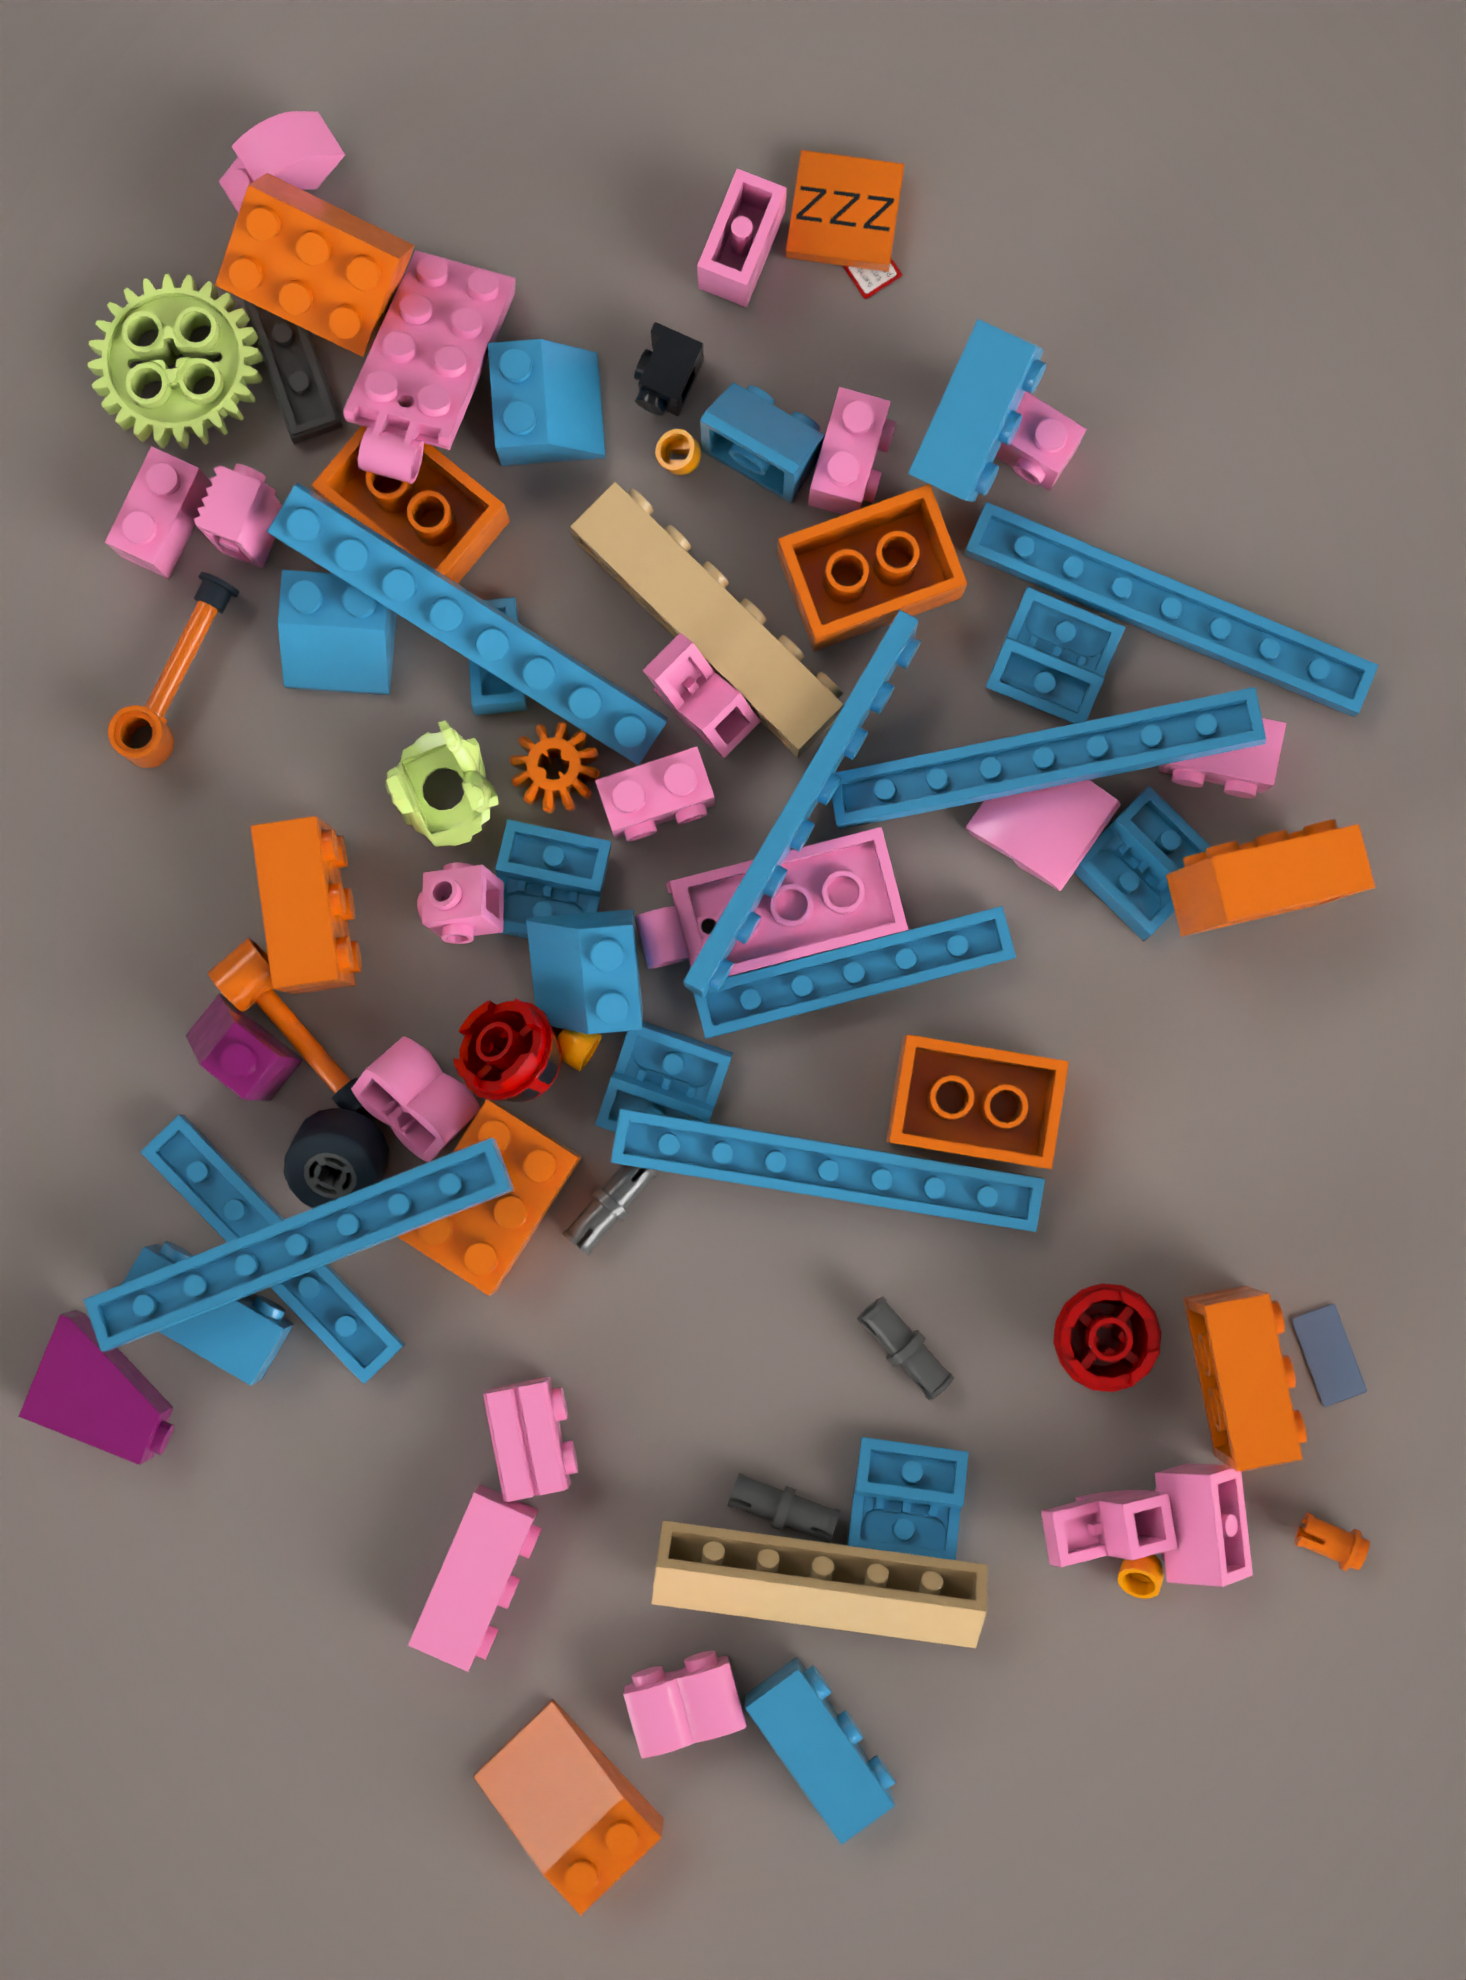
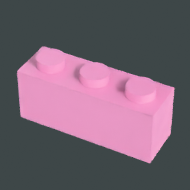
[408,1484,542,1672]

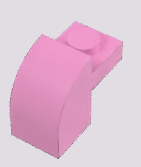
[219,111,345,213]
[642,632,761,758]
[1041,1490,1177,1567]

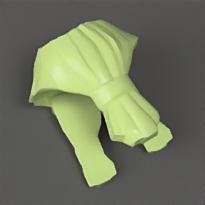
[386,720,499,847]

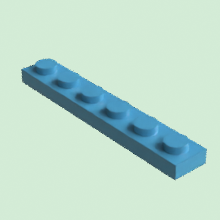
[694,906,1016,1039]
[140,1114,405,1384]

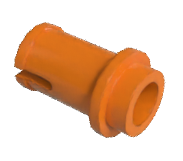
[1295,1512,1370,1571]

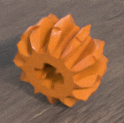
[510,722,601,814]

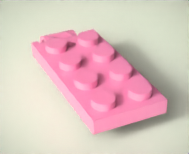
[343,250,516,484]
[635,827,909,977]

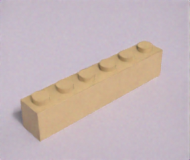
[570,482,844,758]
[651,1520,988,1648]

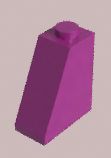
[186,994,304,1101]
[18,1310,174,1465]

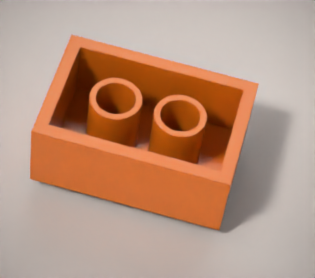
[215,173,415,357]
[311,425,510,584]
[777,484,967,652]
[250,816,362,995]
[1166,819,1376,937]
[885,1034,1069,1169]
[398,1099,583,1296]
[1183,1286,1307,1472]

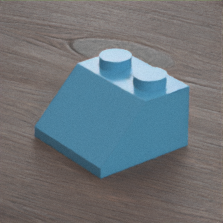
[488,339,606,466]
[700,382,825,504]
[278,570,397,695]
[526,909,643,1034]

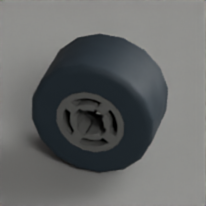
[284,1108,389,1208]

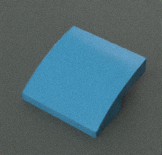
[985,586,1125,724]
[1074,786,1211,941]
[495,819,612,939]
[595,1021,733,1132]
[847,1437,969,1560]

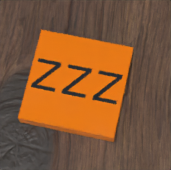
[786,150,905,272]

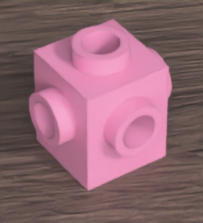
[417,862,504,944]

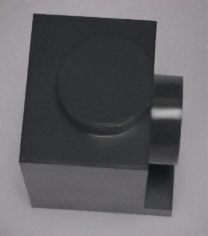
[634,322,704,416]

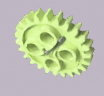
[87,274,263,449]

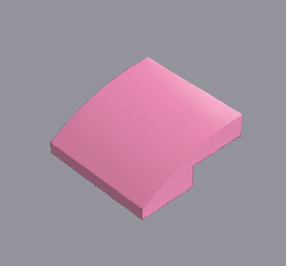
[965,780,1121,891]

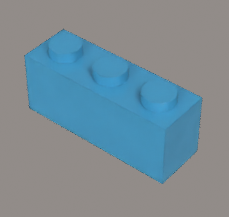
[908,319,1046,502]
[122,1241,294,1386]
[745,1657,896,1845]

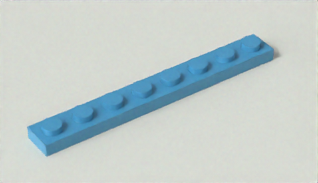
[267,482,667,765]
[964,502,1379,717]
[683,610,921,998]
[832,687,1266,830]
[610,1107,1045,1232]
[84,1138,514,1352]

